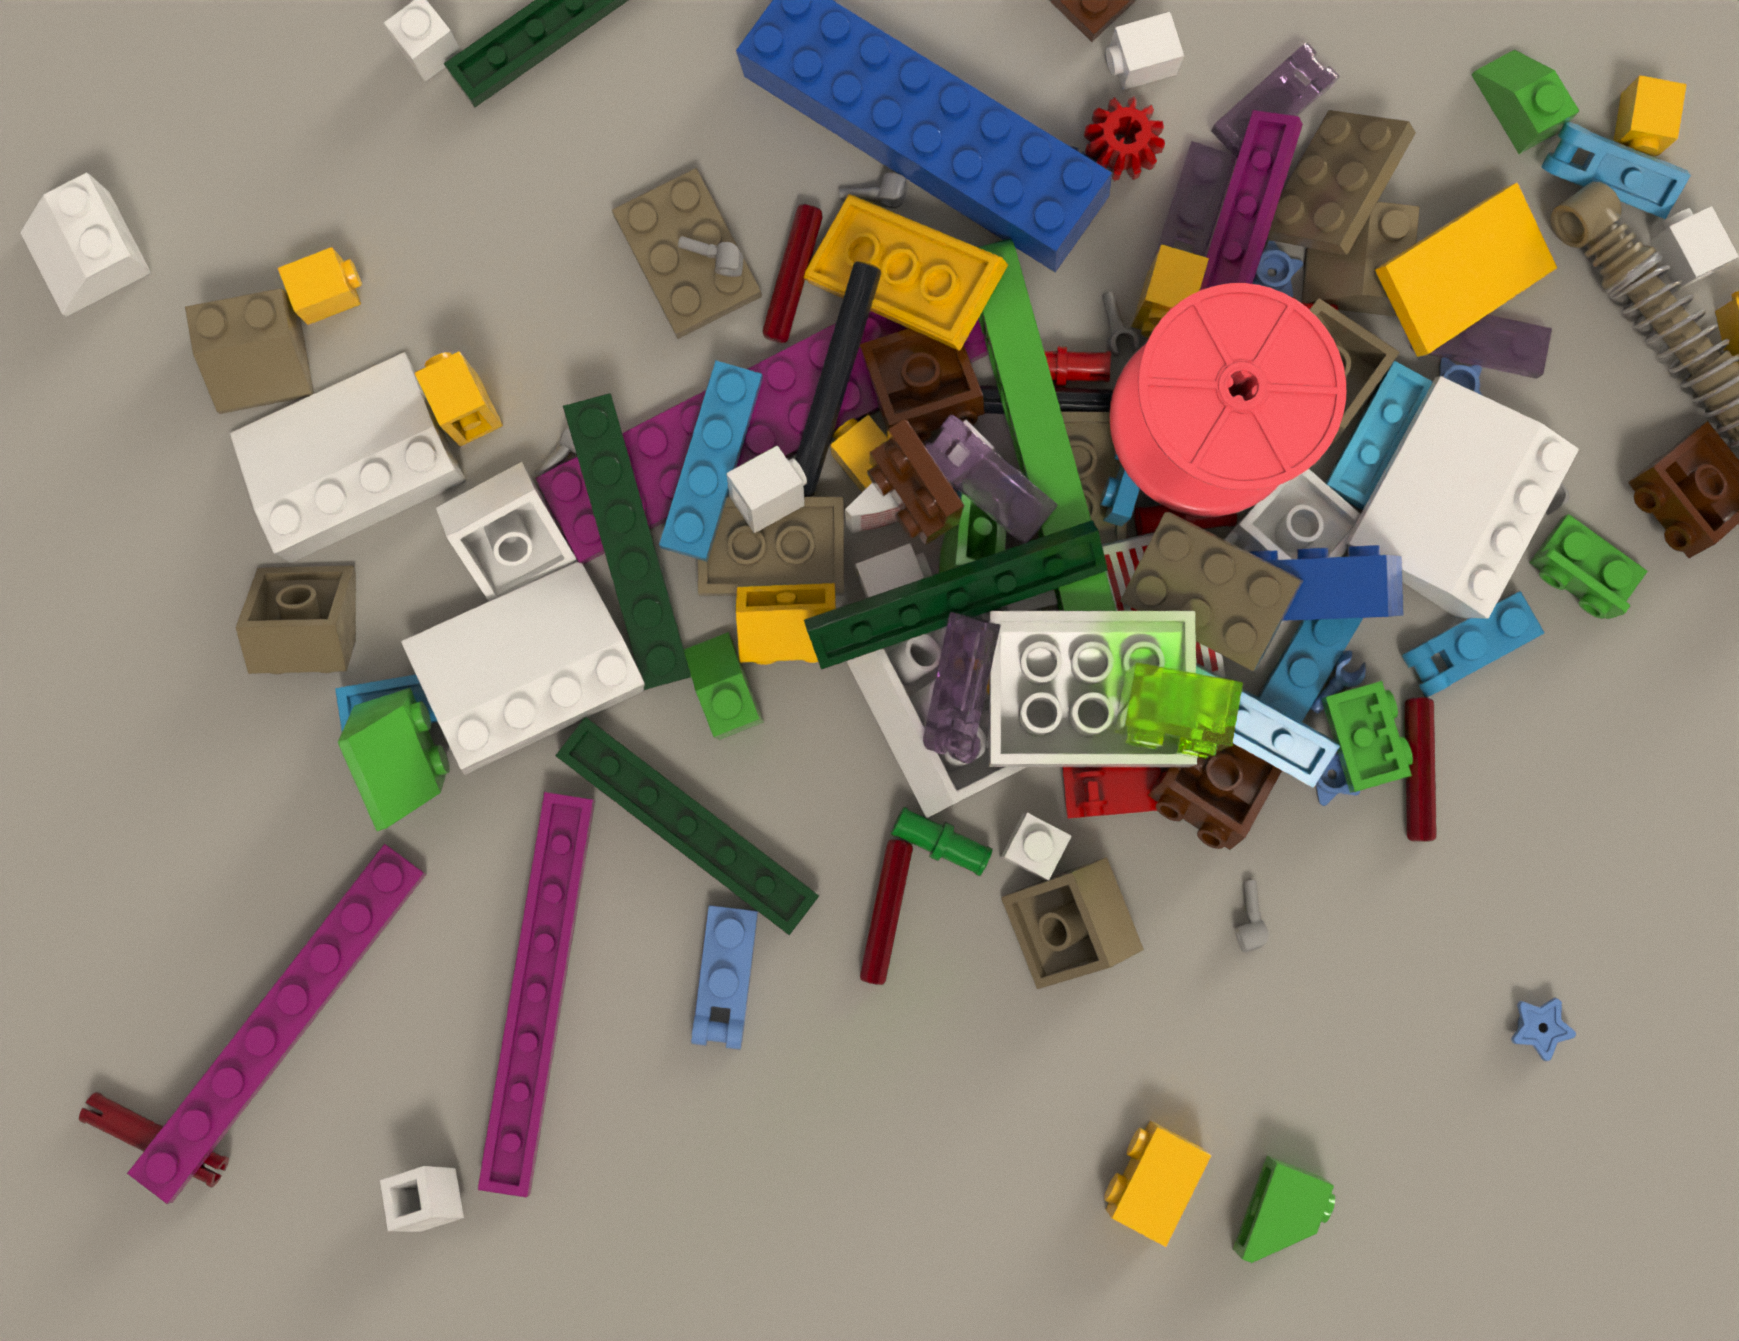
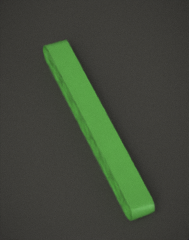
[978,238,1116,611]

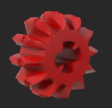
[1084,96,1165,182]

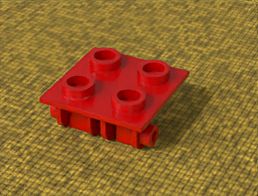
[1062,767,1161,819]

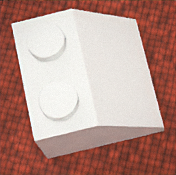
[20,172,151,317]
[436,462,578,601]

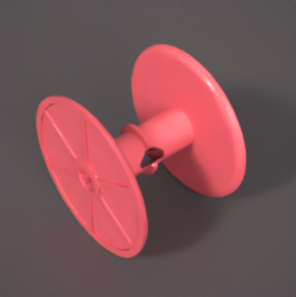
[1109,283,1346,517]

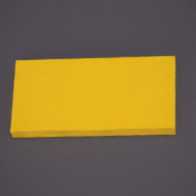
[1375,182,1557,357]
[804,194,1008,351]

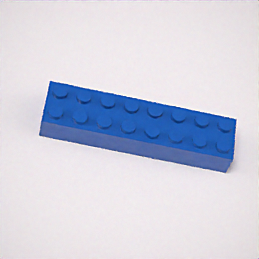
[736,0,1112,273]

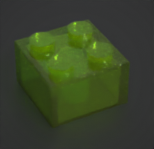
[1114,662,1243,759]

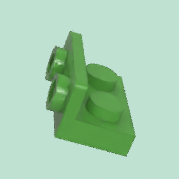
[1529,514,1648,620]
[1321,681,1413,793]

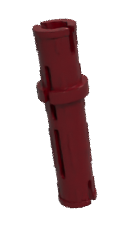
[79,1092,229,1188]

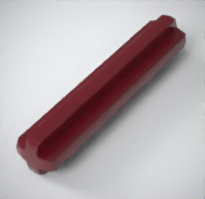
[762,204,823,343]
[1405,697,1437,842]
[860,839,913,985]

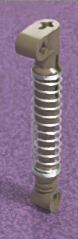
[1550,181,1739,447]

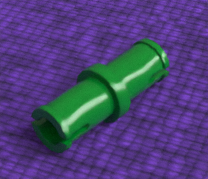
[891,807,993,876]

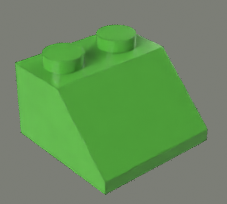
[338,688,450,831]

